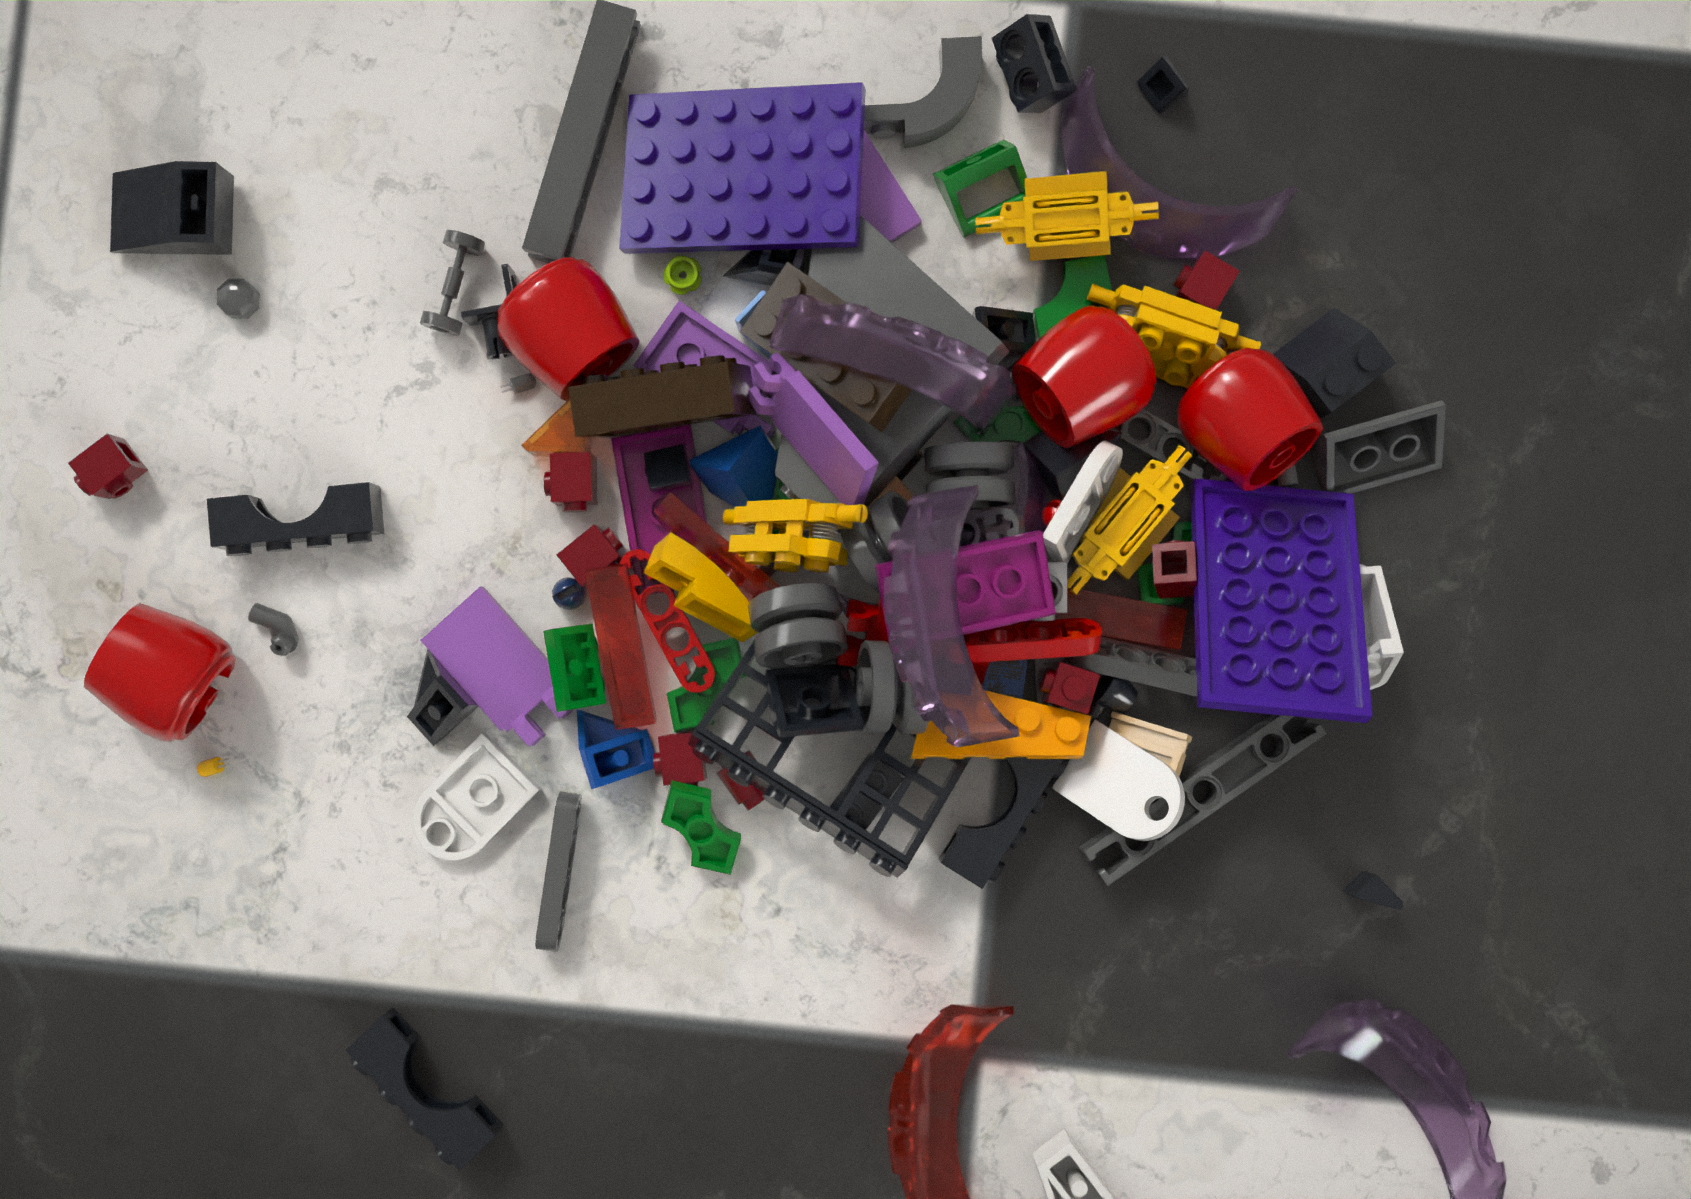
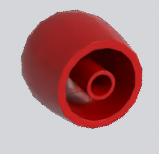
[497,257,640,401]
[1011,306,1157,448]
[1177,348,1323,491]
[84,603,236,742]

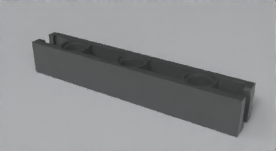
[522,0,641,263]
[1078,714,1327,886]

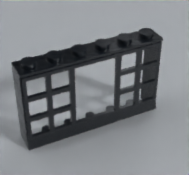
[688,633,972,878]

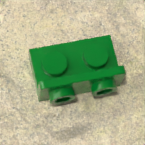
[543,623,606,712]

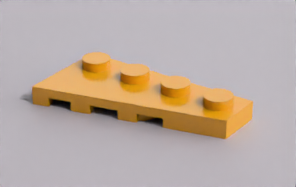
[911,680,1091,759]

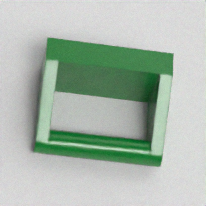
[933,139,1027,238]

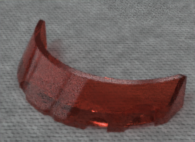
[888,1004,1014,1199]

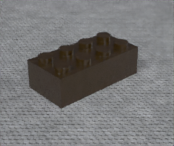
[740,262,930,432]
[568,355,757,438]

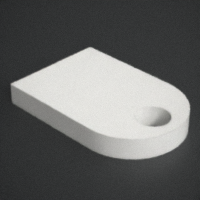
[1043,441,1123,563]
[1052,720,1185,841]
[412,733,541,860]

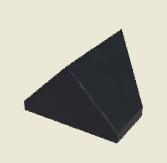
[723,249,808,286]
[972,306,1036,397]
[1021,430,1123,501]
[407,649,479,746]

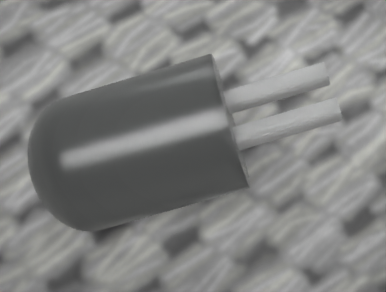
[500,373,536,394]

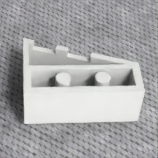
[1032,1129,1117,1199]

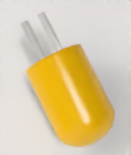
[197,757,230,777]

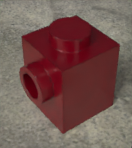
[1173,251,1240,310]
[68,434,148,499]
[544,452,598,513]
[556,524,624,588]
[1152,540,1197,599]
[1040,662,1100,714]
[653,731,708,786]

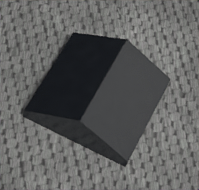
[765,664,864,738]

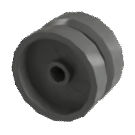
[924,442,1016,511]
[841,491,938,594]
[748,583,848,669]
[855,640,933,734]

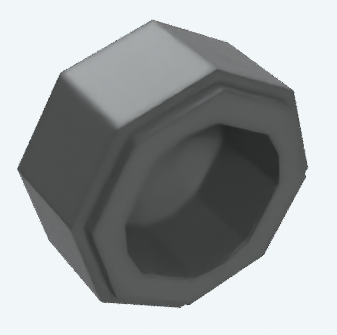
[217,279,260,319]

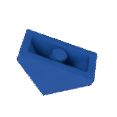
[689,425,778,507]
[576,709,655,789]

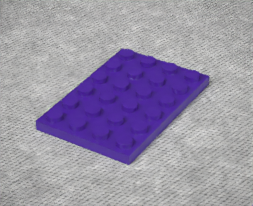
[619,82,866,254]
[1190,478,1372,723]

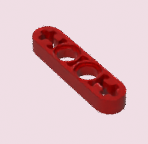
[619,549,716,693]
[942,618,1102,663]

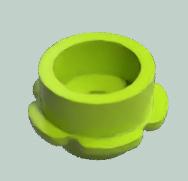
[663,255,702,295]

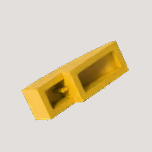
[644,532,758,643]

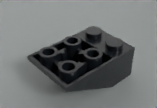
[110,161,234,255]

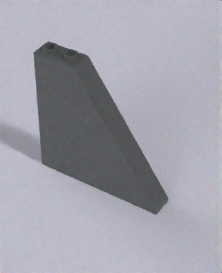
[775,215,1010,533]

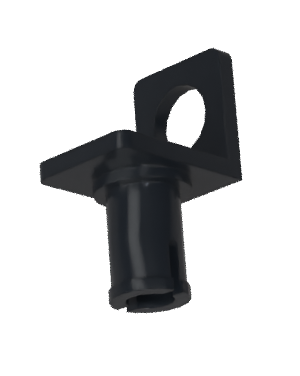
[461,263,517,360]

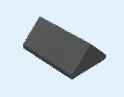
[1310,400,1446,494]

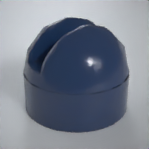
[552,577,586,610]

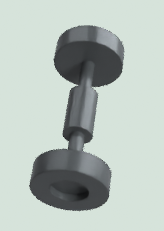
[420,230,485,336]

